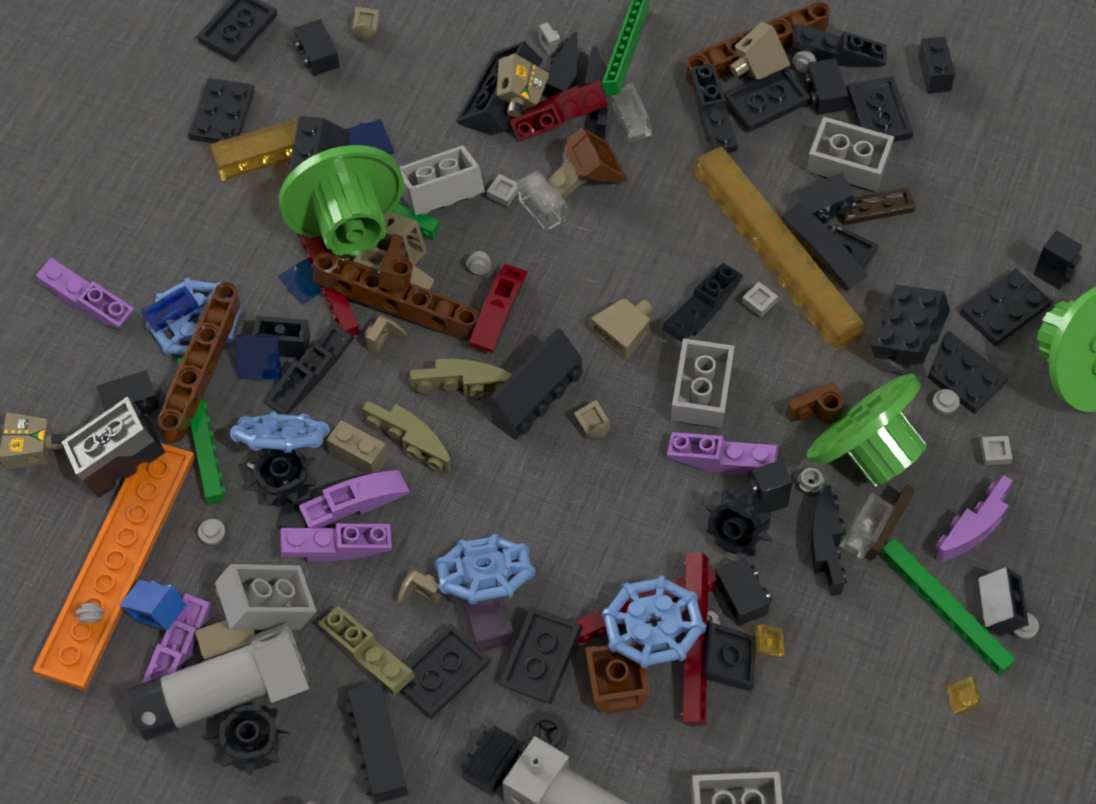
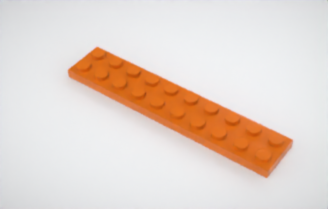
[32,443,195,691]

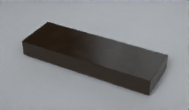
[840,188,915,225]
[863,485,915,561]

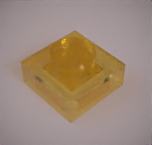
[755,624,784,658]
[947,677,982,714]

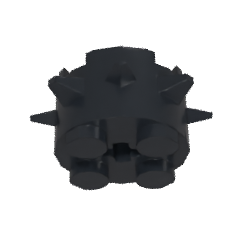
[247,449,317,507]
[705,489,772,556]
[210,701,289,775]

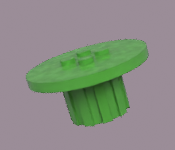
[279,145,404,256]
[1037,287,1096,412]
[807,373,927,487]

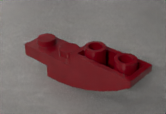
[509,81,609,142]
[469,263,528,353]

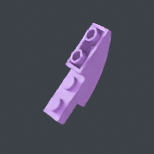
[36,258,134,329]
[667,432,778,477]
[299,470,410,528]
[935,475,1013,562]
[280,523,392,562]

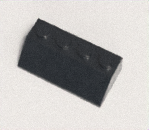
[456,41,543,135]
[288,116,351,176]
[490,328,583,440]

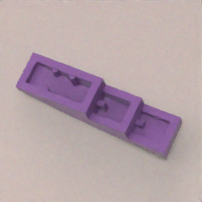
[142,593,213,683]

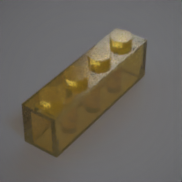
[210,118,298,181]

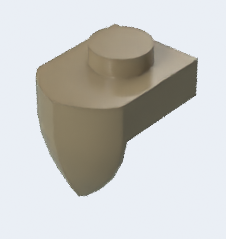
[352,7,379,42]
[548,162,588,199]
[365,315,407,354]
[573,400,611,440]
[398,570,442,604]

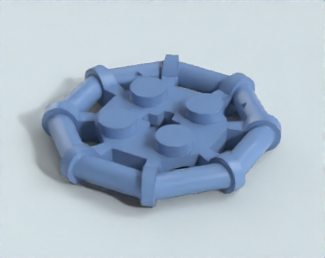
[146,277,242,356]
[230,411,330,453]
[434,534,535,604]
[601,575,706,669]

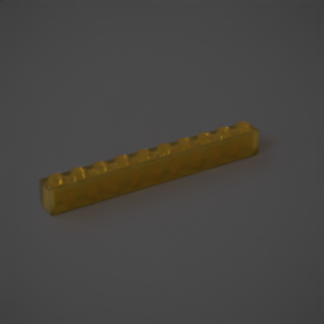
[695,146,864,350]

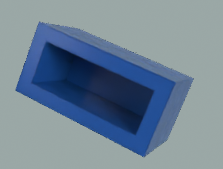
[120,580,187,630]

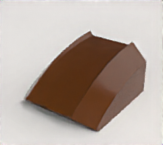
[564,127,627,182]
[585,642,650,714]

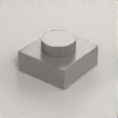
[539,22,560,57]
[487,174,520,207]
[742,282,778,317]
[980,436,1013,465]

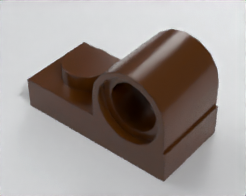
[378,234,413,292]
[786,381,844,424]

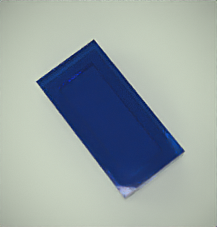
[141,286,199,333]

